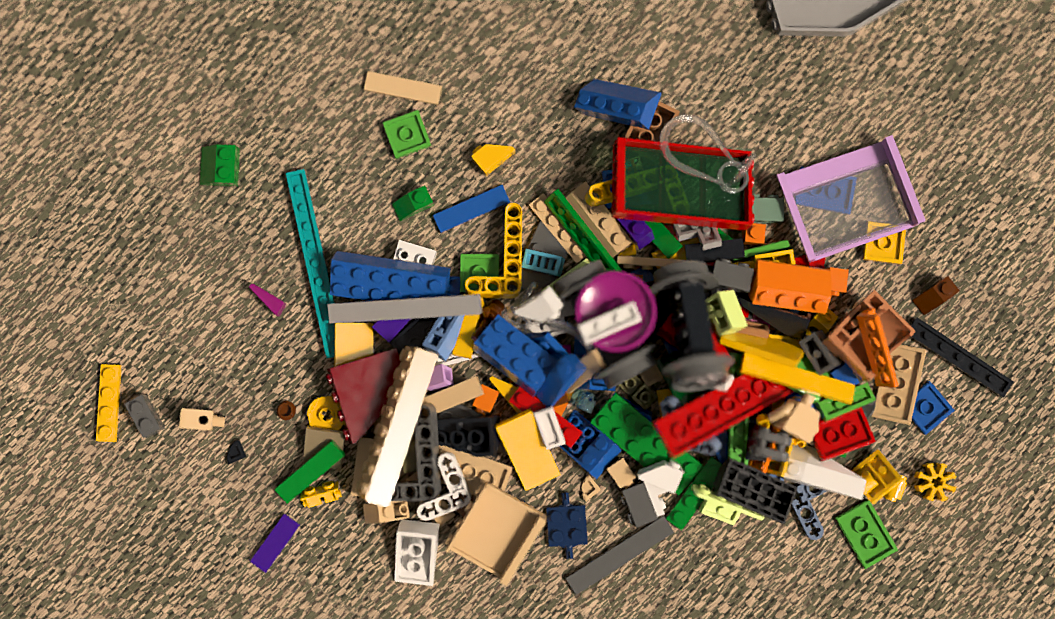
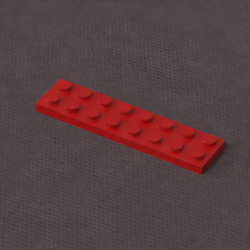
[652,374,795,459]

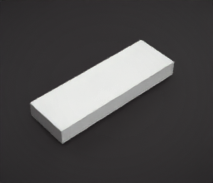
[578,302,641,344]

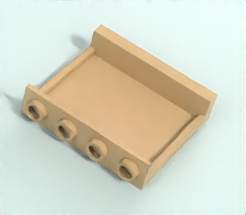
[445,481,546,586]

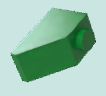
[392,185,434,221]

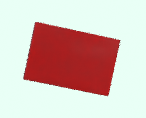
[812,407,876,462]

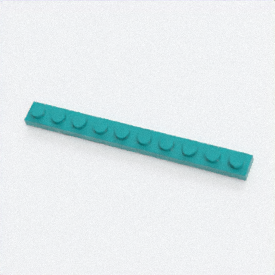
[286,169,335,359]

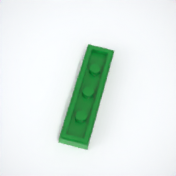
[274,440,345,504]

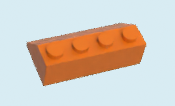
[747,259,831,314]

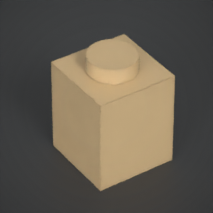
[606,458,636,489]

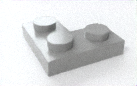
[673,215,722,250]

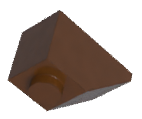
[912,276,960,315]

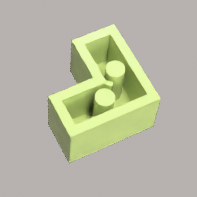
[706,290,748,336]

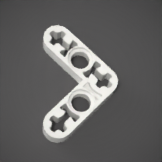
[417,452,471,521]

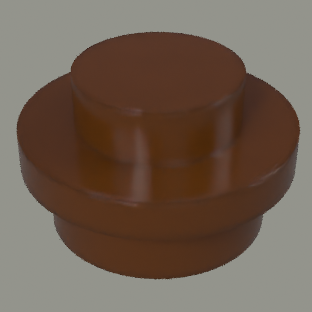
[277,401,296,420]

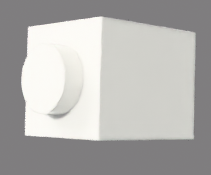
[514,286,564,322]
[637,460,684,493]

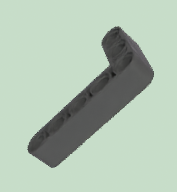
[390,403,441,501]

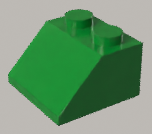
[200,144,240,187]

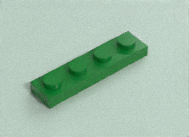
[666,456,722,531]

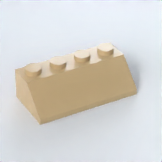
[566,181,633,259]

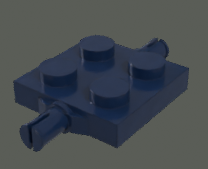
[546,492,588,559]

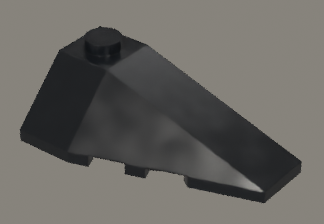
[423,414,501,457]

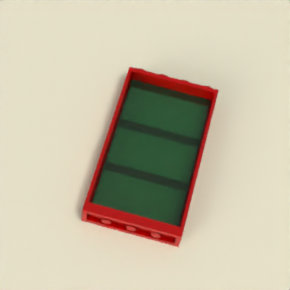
[612,137,755,231]

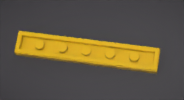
[740,352,855,405]

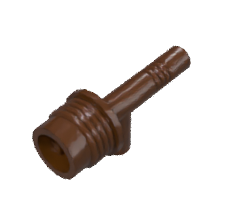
[471,299,505,341]

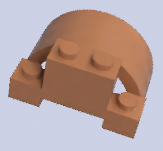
[822,290,915,382]

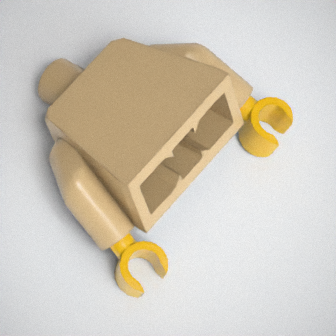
[756,392,820,448]

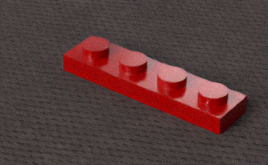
[509,387,583,448]

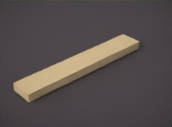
[373,376,484,428]

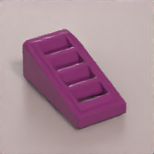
[249,283,287,317]

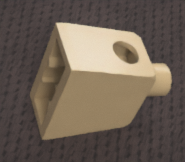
[179,408,225,430]

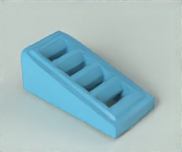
[522,249,565,277]

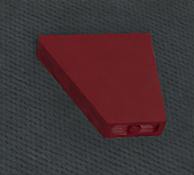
[326,348,400,444]

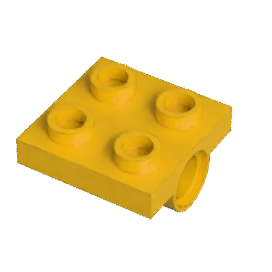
[851,449,904,504]

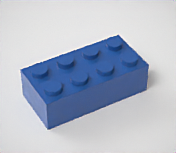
[473,314,559,397]

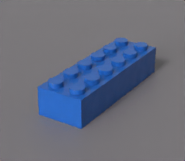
[330,251,450,301]

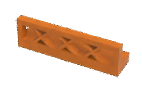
[856,308,898,388]

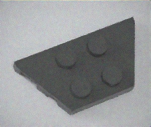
[510,221,568,289]

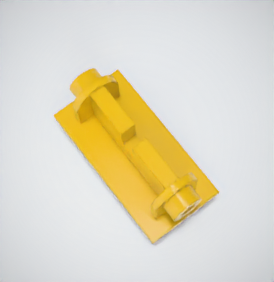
[300,481,342,508]

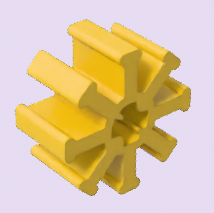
[914,463,956,501]

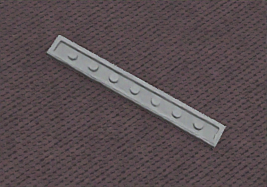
[328,294,482,323]

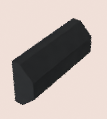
[714,458,798,524]

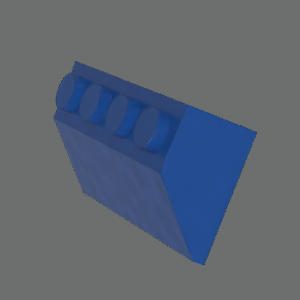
[574,79,661,129]

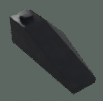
[735,292,812,340]

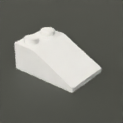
[395,519,439,586]

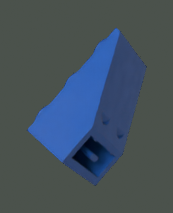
[559,410,622,479]

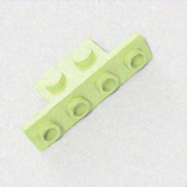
[692,484,764,525]

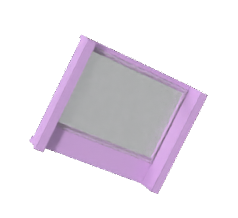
[776,135,926,263]

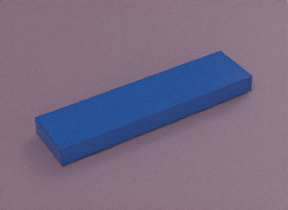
[433,185,510,233]

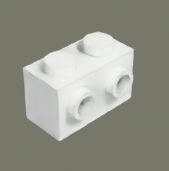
[393,240,437,265]

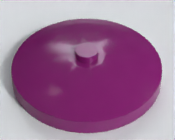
[576,271,656,352]

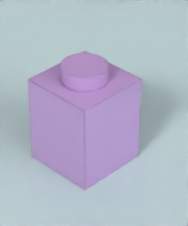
[427,364,454,393]

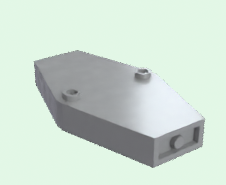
[766,0,908,37]

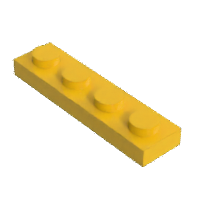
[96,364,122,442]

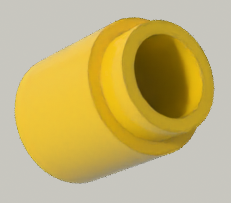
[884,475,907,502]

